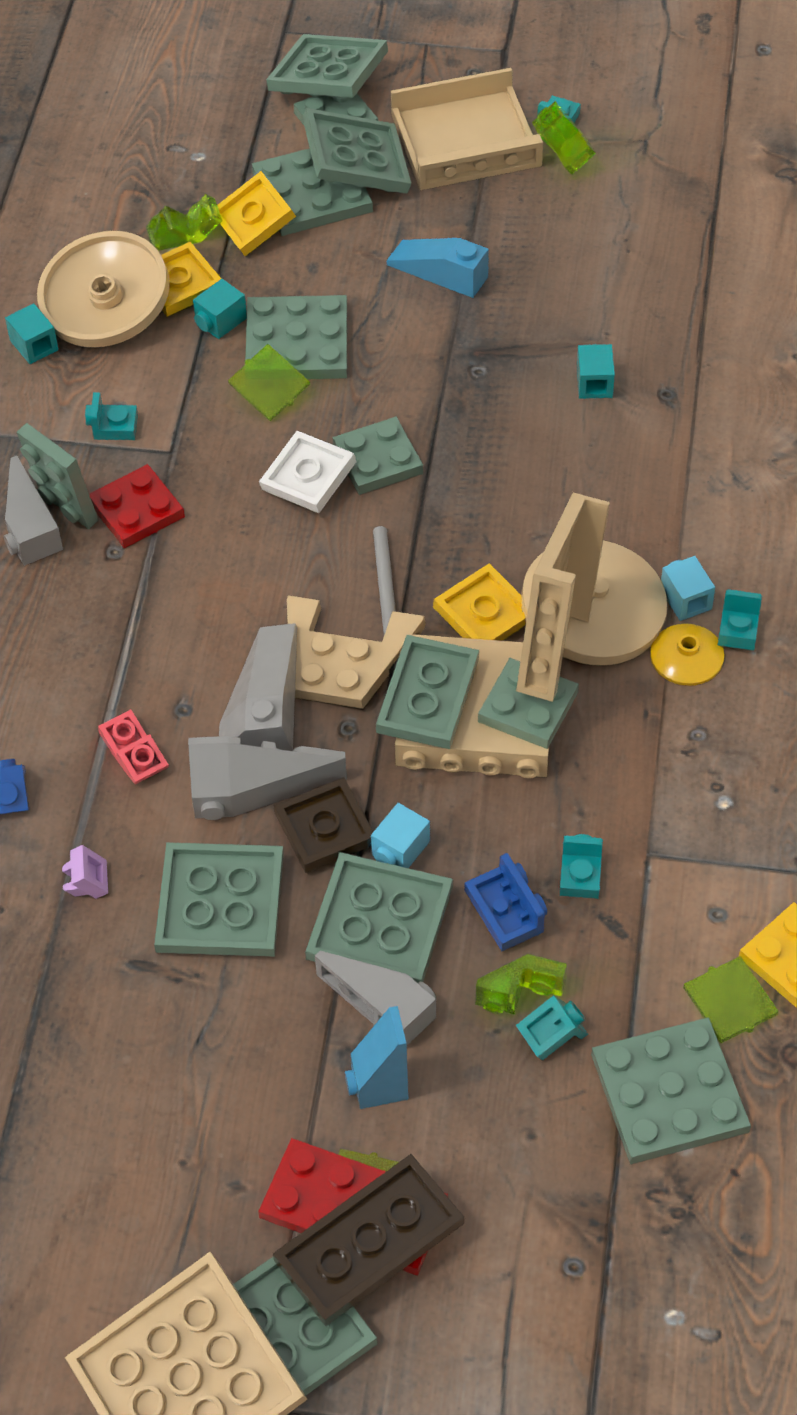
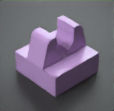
[62,845,108,899]

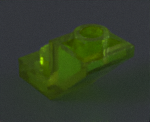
[532,101,596,175]
[146,194,222,251]
[475,954,567,1014]

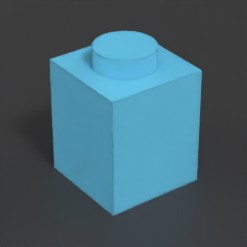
[661,556,715,621]
[371,803,430,868]

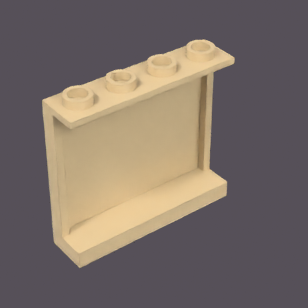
[391,68,543,190]
[516,492,610,702]
[395,634,549,778]

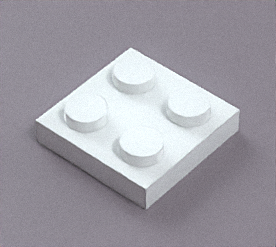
[259,431,357,513]

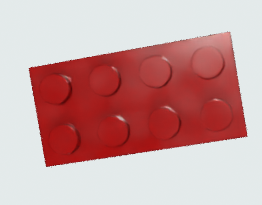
[258,1138,448,1276]

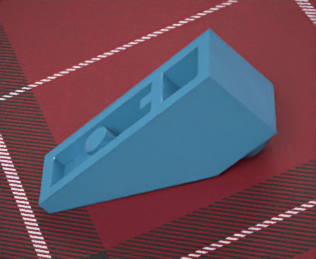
[386,238,489,298]
[345,1006,409,1109]

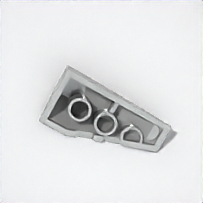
[219,623,297,751]
[188,736,347,820]

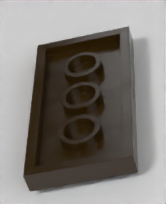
[273,1154,464,1326]

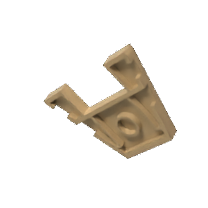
[287,595,426,709]

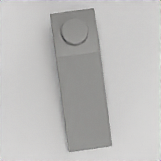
[4,456,63,566]
[315,951,436,1045]

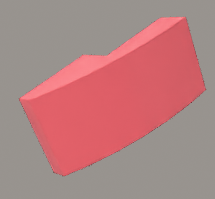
[98,710,169,785]

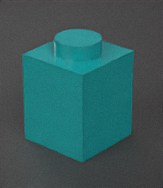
[193,279,247,339]
[5,303,58,364]
[577,344,615,399]

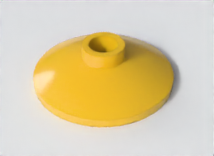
[650,624,724,686]

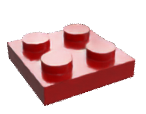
[89,464,185,549]

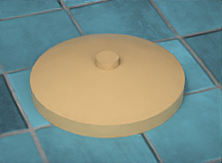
[37,231,170,347]
[521,540,667,665]

